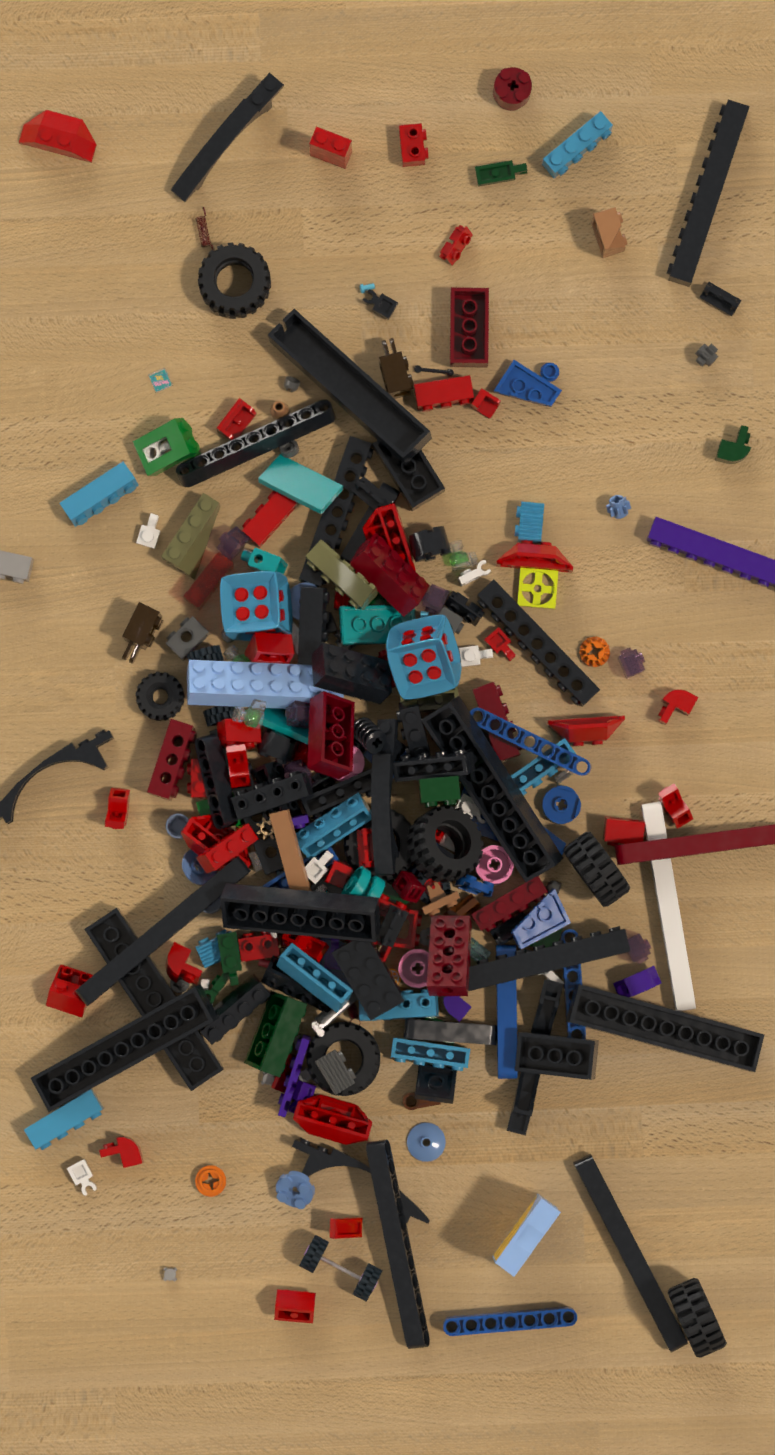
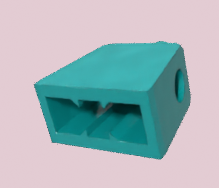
[241,548,288,575]

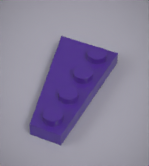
[278,1034,311,1117]

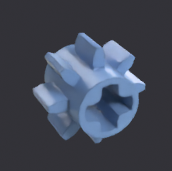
[606,495,631,519]

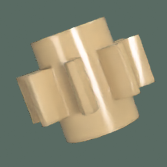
[256,817,274,840]

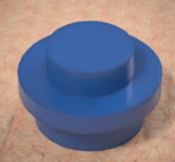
[540,363,559,382]

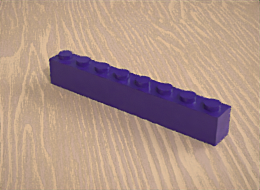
[647,517,775,587]

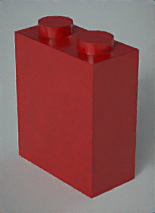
[309,126,352,169]

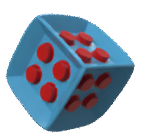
[220,571,293,641]
[386,615,462,699]

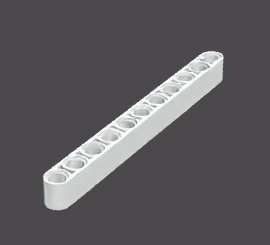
[641,801,696,1011]

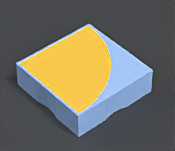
[492,1194,561,1277]

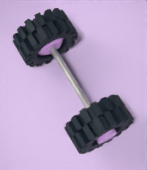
[187,645,240,727]
[299,1235,383,1302]

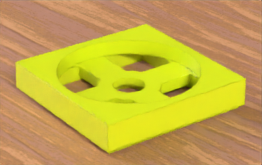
[517,568,558,609]

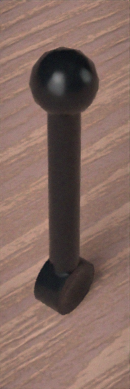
[414,365,454,376]

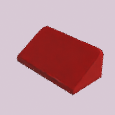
[271,1053,296,1093]

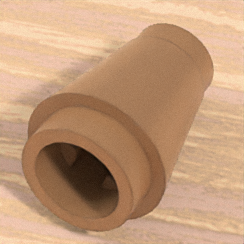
[270,401,289,420]

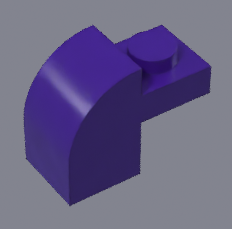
[613,966,662,998]
[443,996,471,1022]

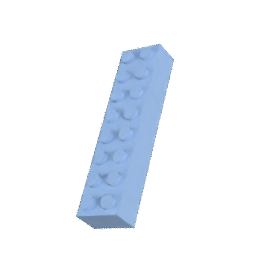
[187,660,344,710]

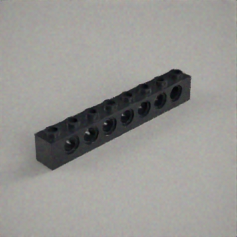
[299,436,374,588]
[477,579,600,707]
[209,729,284,875]

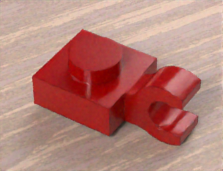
[484,627,516,661]

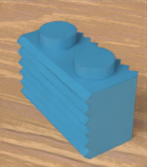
[514,502,544,544]
[196,929,240,968]

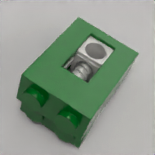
[132,418,201,476]

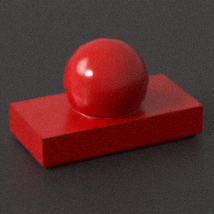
[330,1217,363,1239]

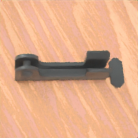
[311,989,358,1036]

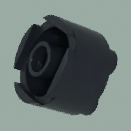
[408,526,451,563]
[257,727,300,765]

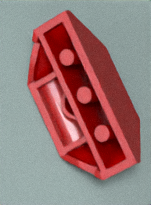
[19,110,97,163]
[363,503,416,571]
[496,540,573,573]
[547,715,625,747]
[181,815,251,871]
[293,1094,373,1145]

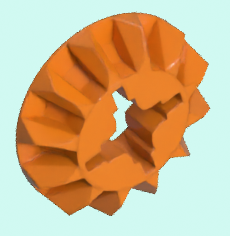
[579,636,610,667]
[195,1165,226,1197]

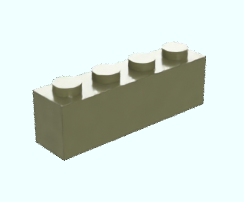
[161,493,221,580]
[305,540,378,610]

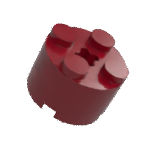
[493,67,532,111]

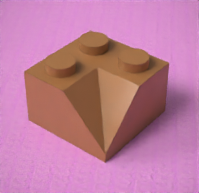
[591,207,627,258]

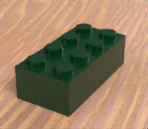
[418,776,461,808]
[244,990,307,1077]

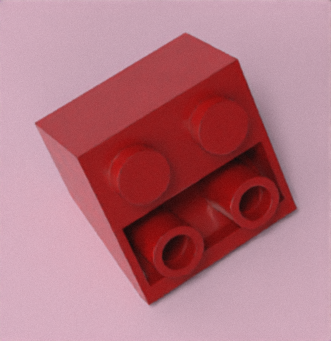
[244,631,294,664]
[46,964,93,1018]

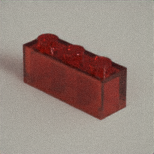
[183,551,235,611]

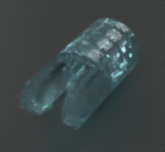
[470,936,492,962]

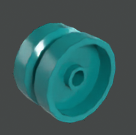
[341,866,386,898]

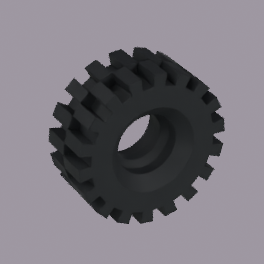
[135,672,185,721]

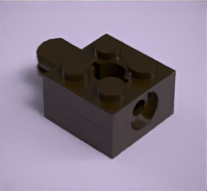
[379,338,414,399]
[122,602,164,664]

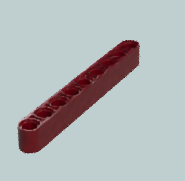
[615,824,775,865]

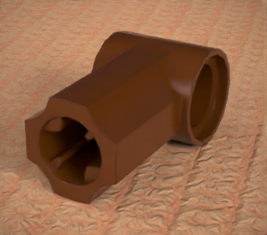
[442,894,481,916]
[401,1092,441,1110]

